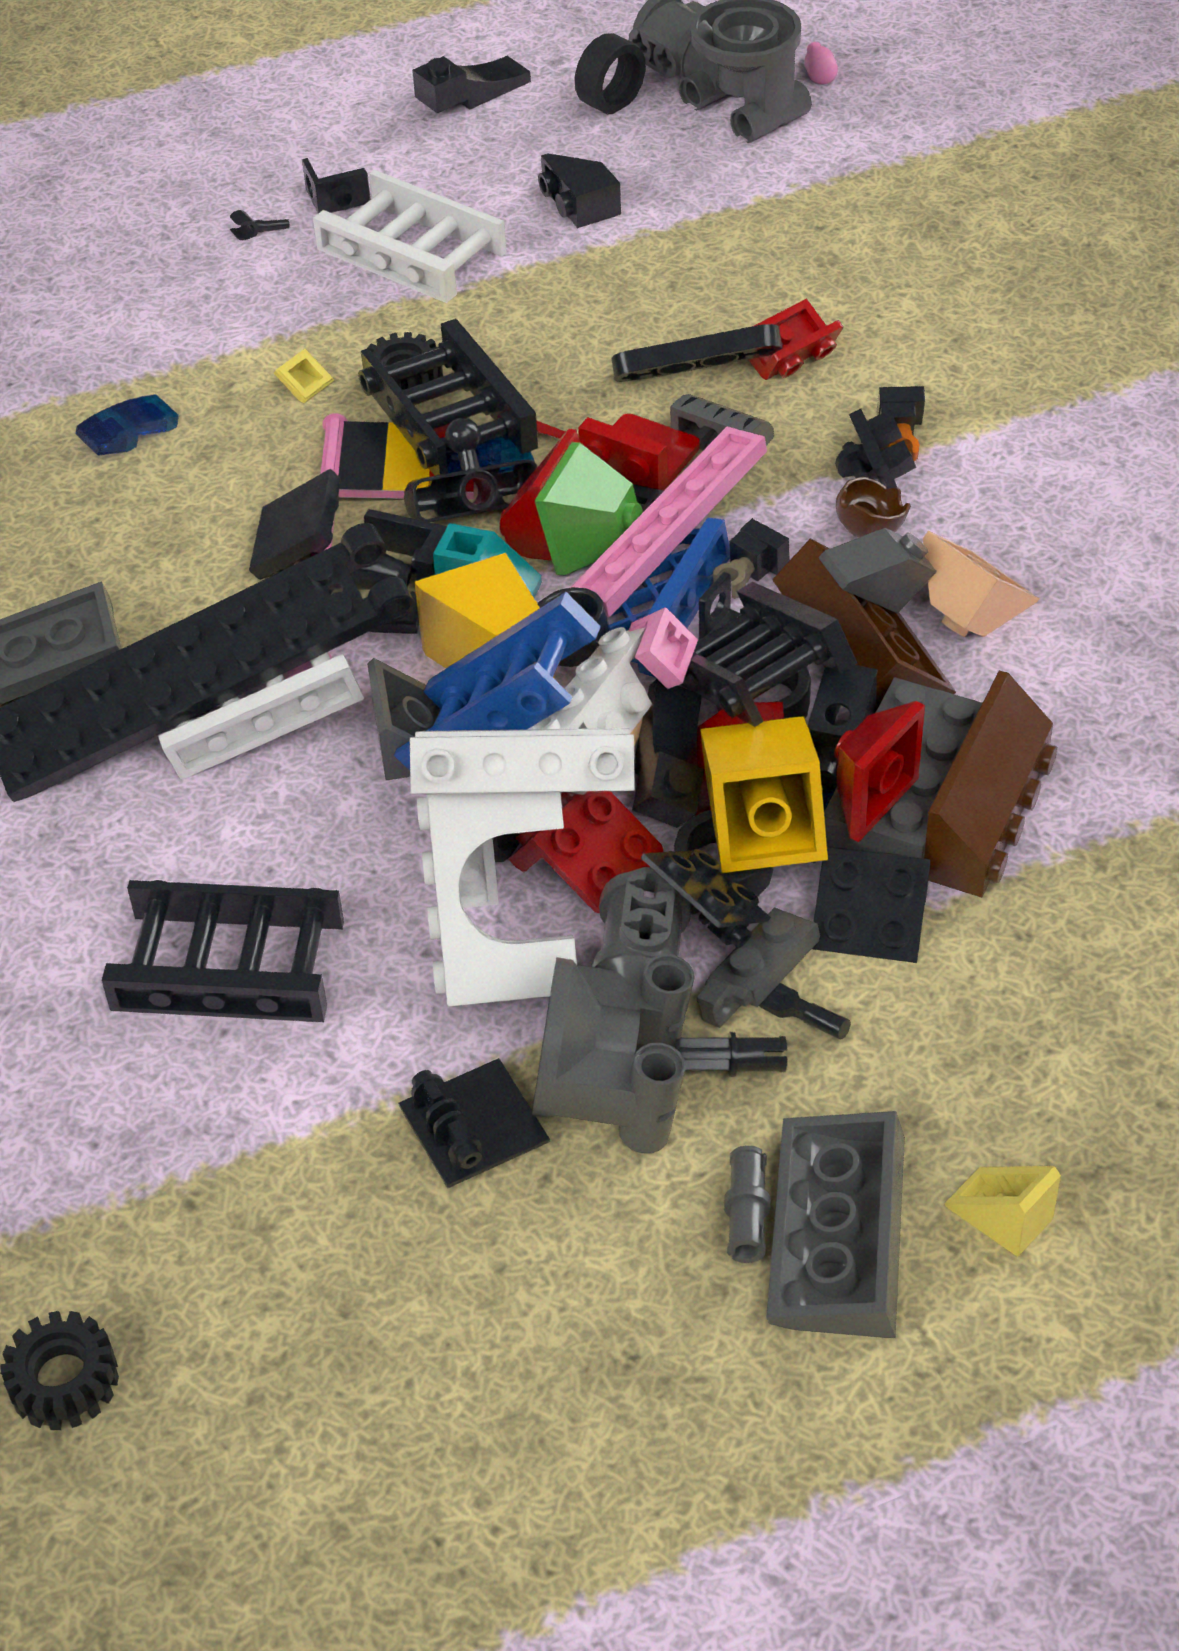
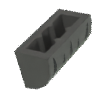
[670,394,774,450]

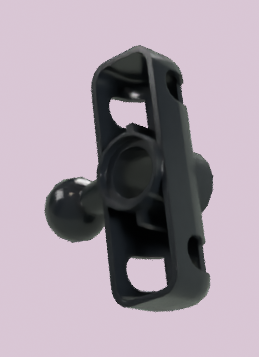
[404,418,538,522]

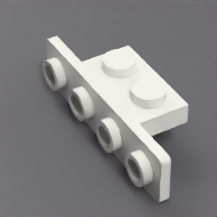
[528,627,652,733]

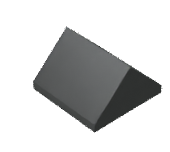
[367,658,441,781]

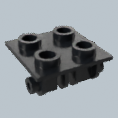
[812,847,931,963]
[641,849,771,948]
[398,1058,550,1189]

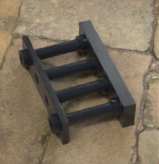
[358,318,538,476]
[680,581,857,727]
[101,880,344,1022]

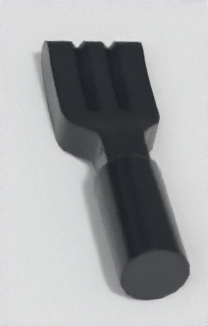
[759,983,851,1040]

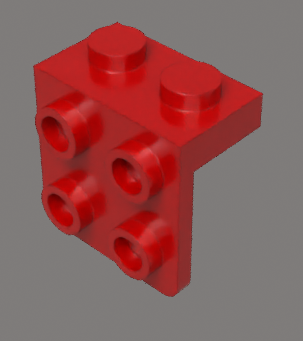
[578,413,700,491]
[508,791,664,913]

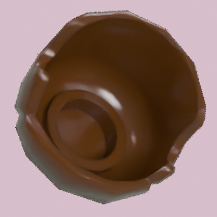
[836,476,911,538]

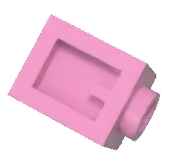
[629,607,698,689]

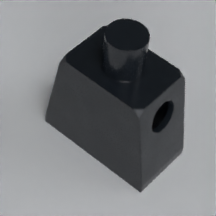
[807,665,877,790]

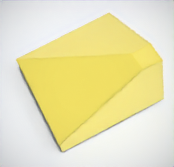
[274,349,334,403]

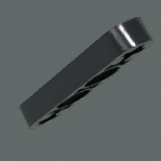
[611,324,782,382]

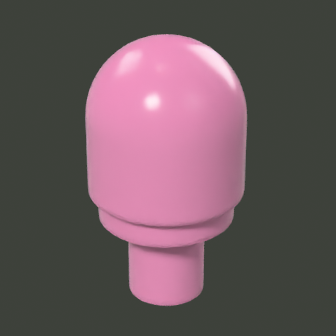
[804,42,838,84]

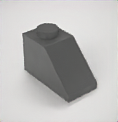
[819,528,937,613]

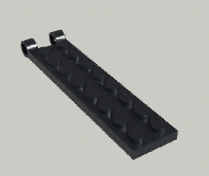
[0,523,414,802]

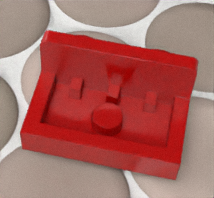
[749,298,844,380]

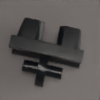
[835,409,917,489]

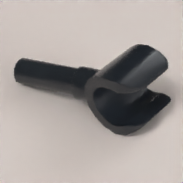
[230,210,290,240]

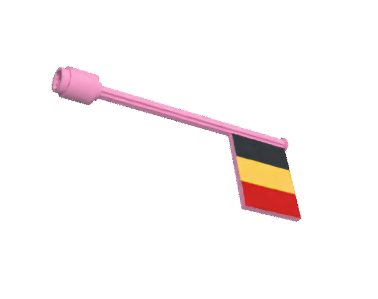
[283,413,475,679]

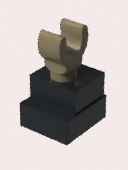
[713,518,790,599]

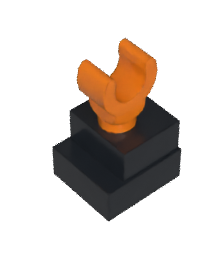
[877,386,925,461]

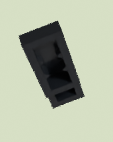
[412,55,531,113]
[632,679,705,828]

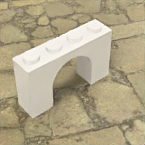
[417,792,577,1006]

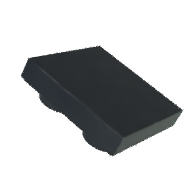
[249,468,341,580]

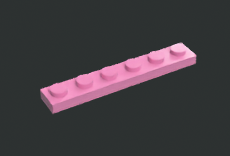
[570,427,767,617]

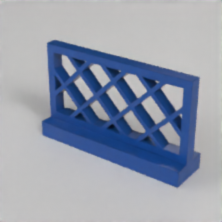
[607,517,730,678]

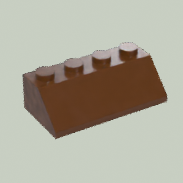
[772,538,956,713]
[924,670,1058,898]

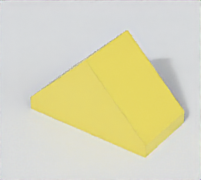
[944,1166,1061,1257]

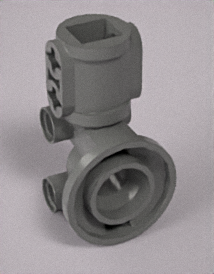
[629,0,812,143]
[532,867,694,1153]

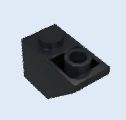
[538,153,621,228]

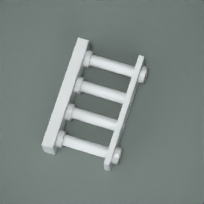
[313,170,506,303]
[158,652,364,779]
[410,728,635,794]

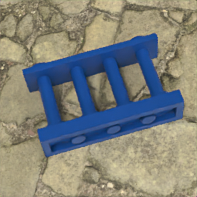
[394,592,601,770]

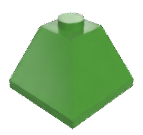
[535,442,643,575]

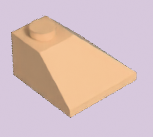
[923,531,1040,637]

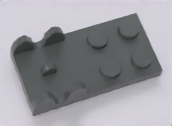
[0,581,122,704]

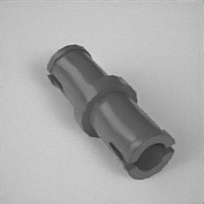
[724,1145,771,1263]

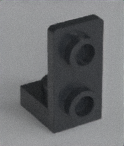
[364,509,447,581]

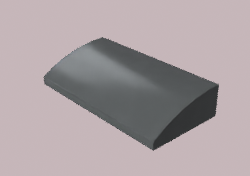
[766,1111,905,1338]

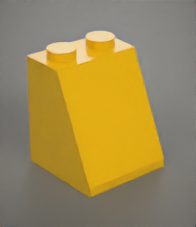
[415,553,555,679]
[701,716,828,873]

